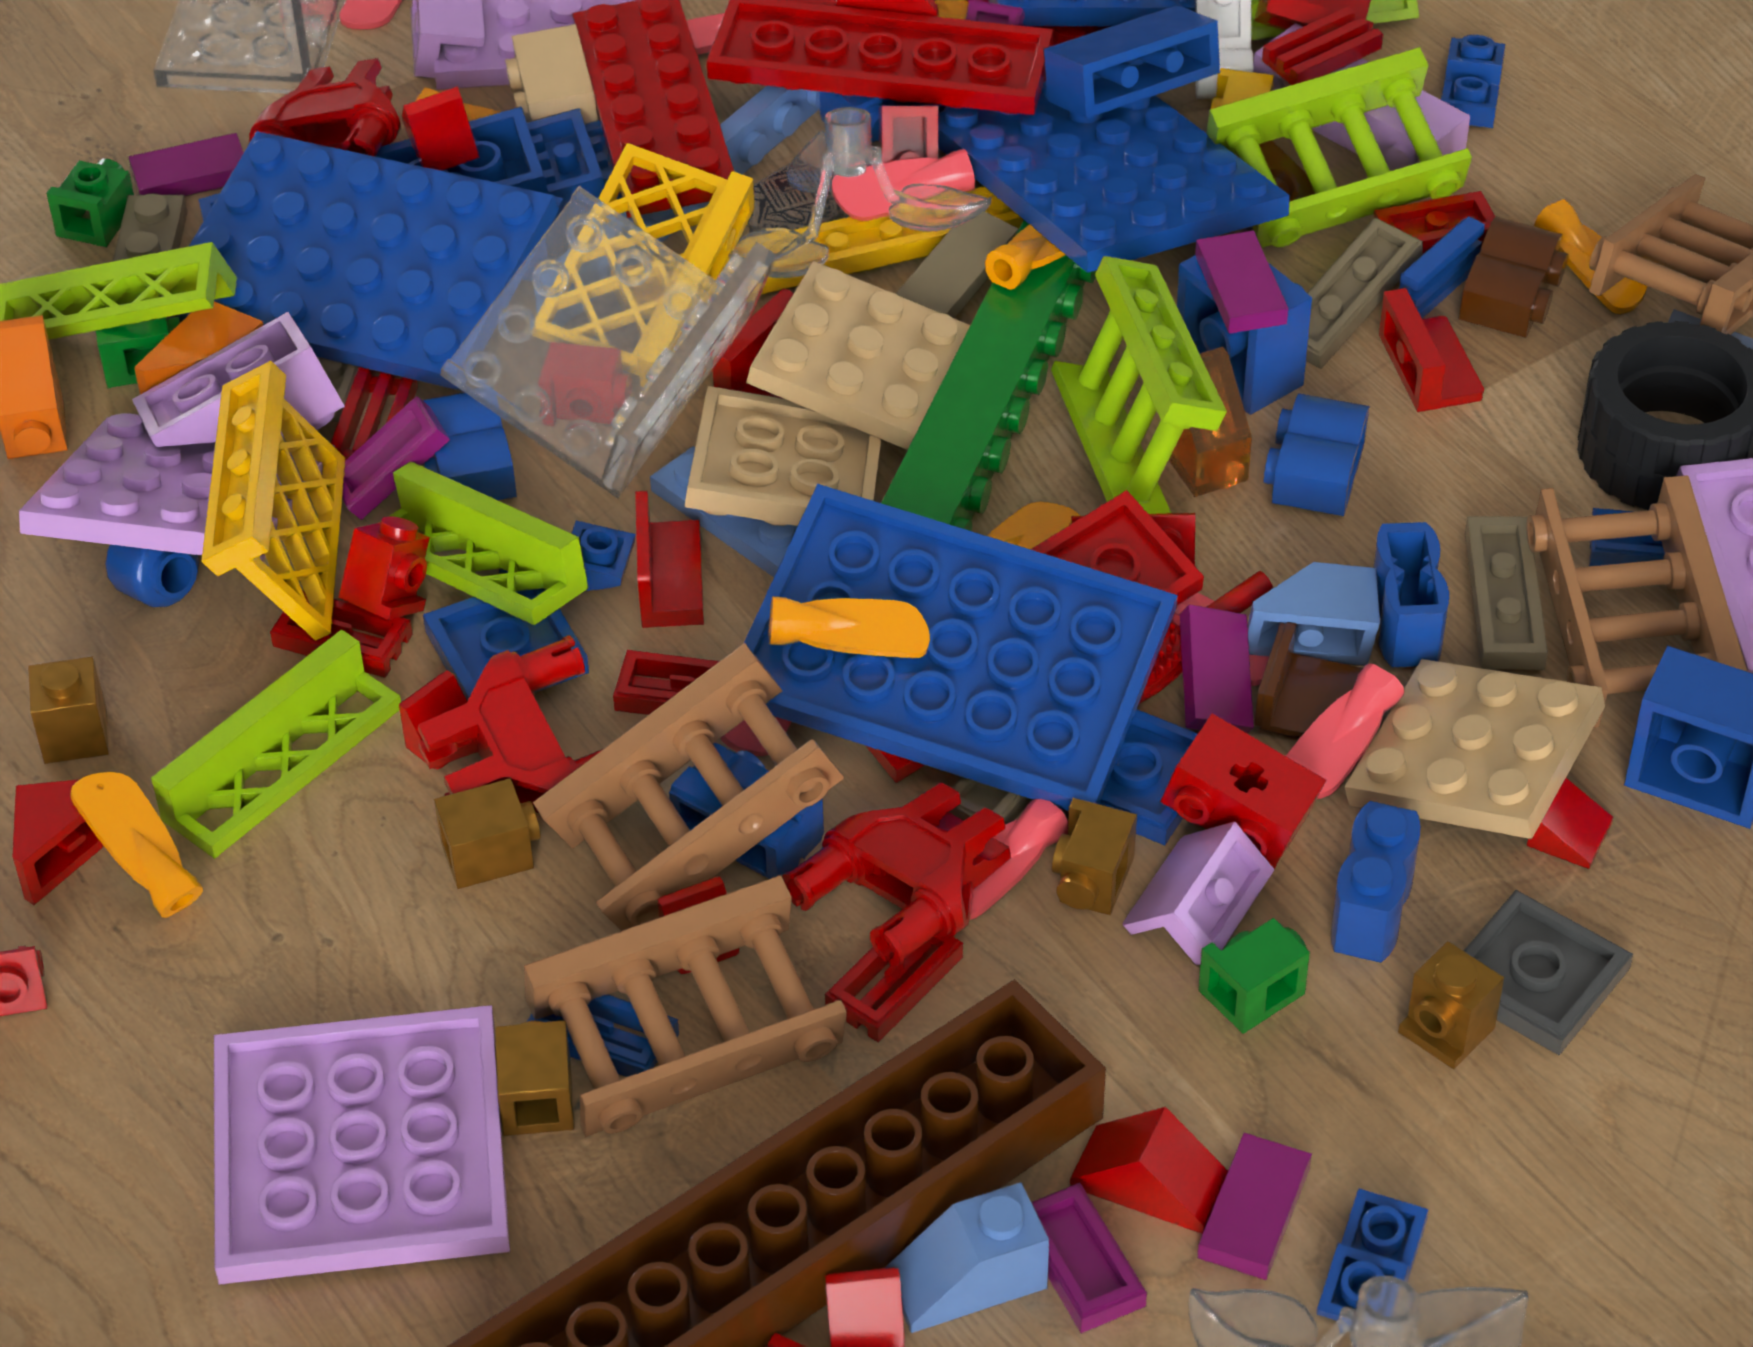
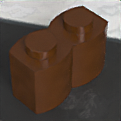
[1459,216,1568,338]

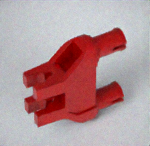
[249,58,401,157]
[418,635,603,813]
[782,782,1011,967]

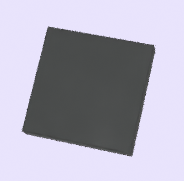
[1464,890,1633,1056]

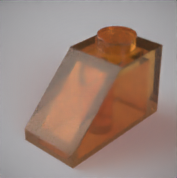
[1169,347,1252,497]

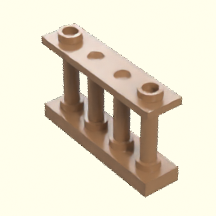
[1589,174,1753,335]
[1526,475,1748,728]
[533,643,844,931]
[524,875,847,1137]

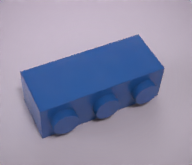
[1044,5,1220,119]

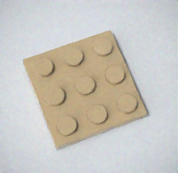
[746,261,970,450]
[684,386,881,526]
[1345,659,1605,839]

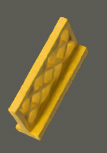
[530,143,754,395]
[201,360,345,641]

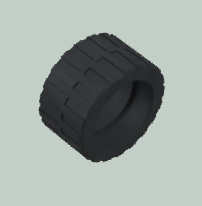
[1577,321,1753,510]

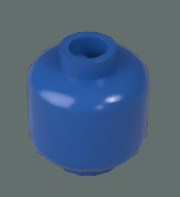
[105,545,199,607]

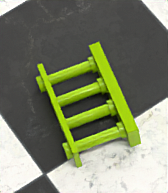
[1206,47,1472,248]
[1051,256,1227,514]

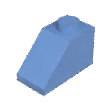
[1247,562,1380,666]
[885,1182,1049,1333]

